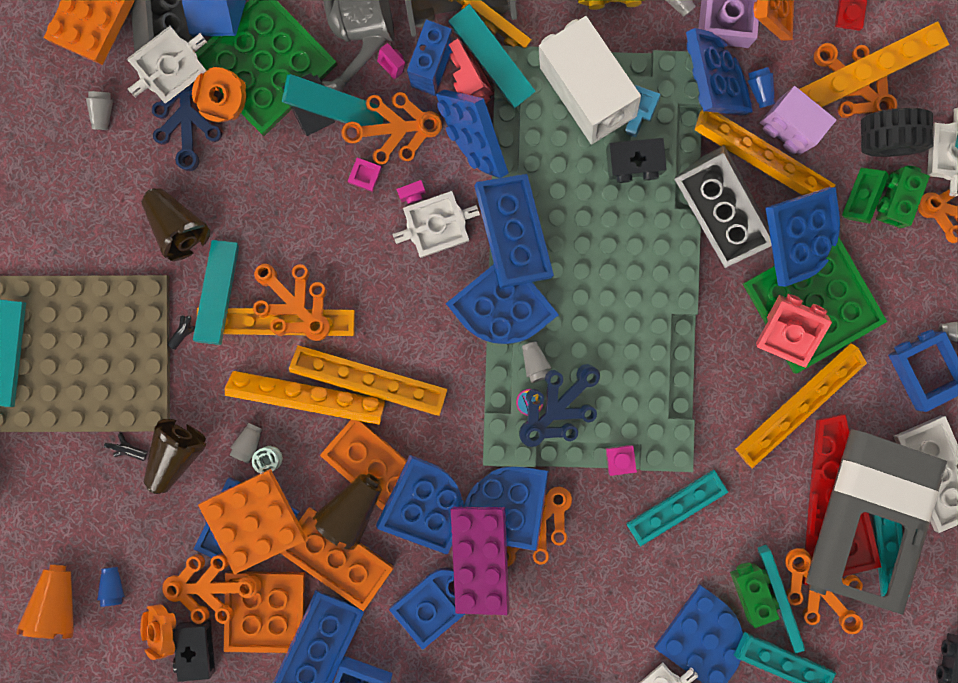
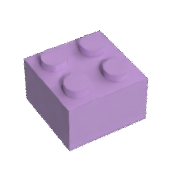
[698,0,759,48]
[760,86,836,155]

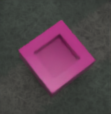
[377,43,405,80]
[348,157,382,192]
[397,180,426,204]
[605,445,637,476]

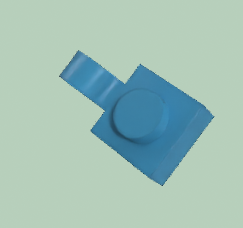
[625,85,661,137]

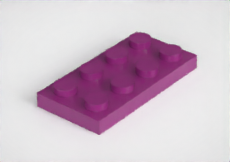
[451,507,509,615]

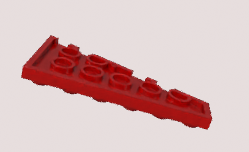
[802,414,881,585]

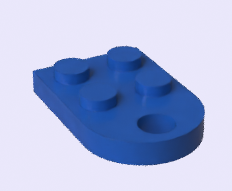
[389,568,465,650]

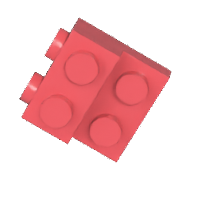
[449,39,494,103]
[756,294,832,368]

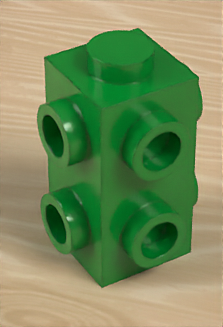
[876,165,930,228]
[730,563,780,628]

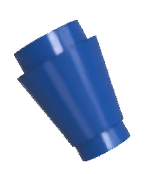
[747,67,775,108]
[97,567,125,607]

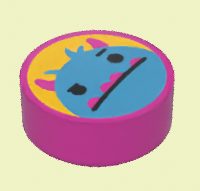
[516,389,543,416]

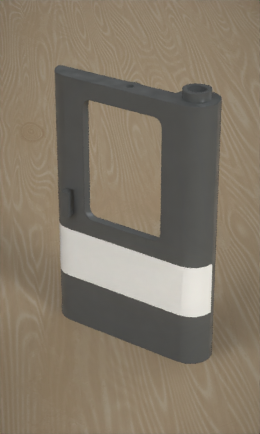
[805,430,947,615]

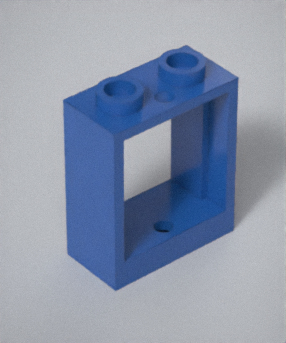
[407,19,453,96]
[888,329,958,412]

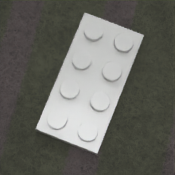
[893,415,958,533]

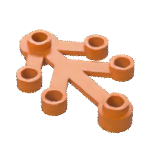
[814,43,897,118]
[341,92,442,164]
[918,189,958,243]
[253,264,330,341]
[507,487,572,567]
[785,548,863,634]
[162,553,261,624]

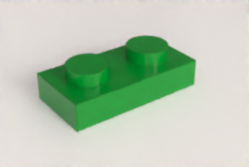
[842,168,889,224]

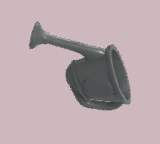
[322,0,395,92]

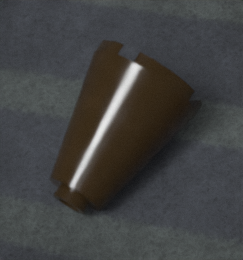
[141,188,211,262]
[143,419,207,494]
[313,473,382,550]

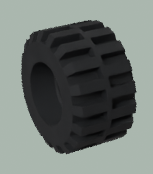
[861,108,933,157]

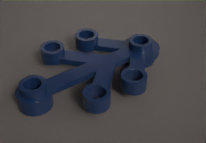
[152,81,222,171]
[519,364,600,447]

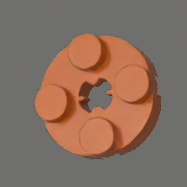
[192,67,246,122]
[140,604,176,660]

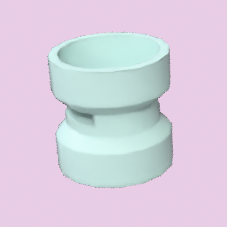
[252,446,283,473]

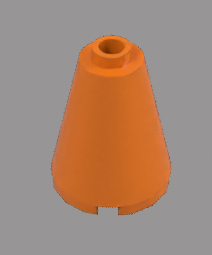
[16,564,74,639]

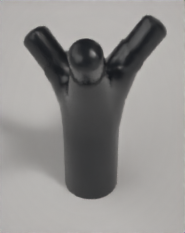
[168,315,195,350]
[104,433,148,461]

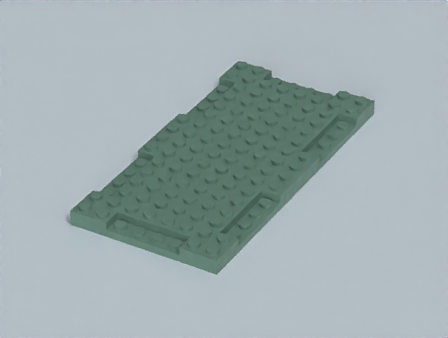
[483,46,702,472]

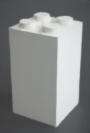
[539,16,641,145]

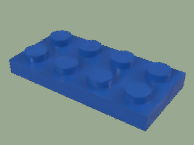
[474,174,554,288]
[273,590,364,683]

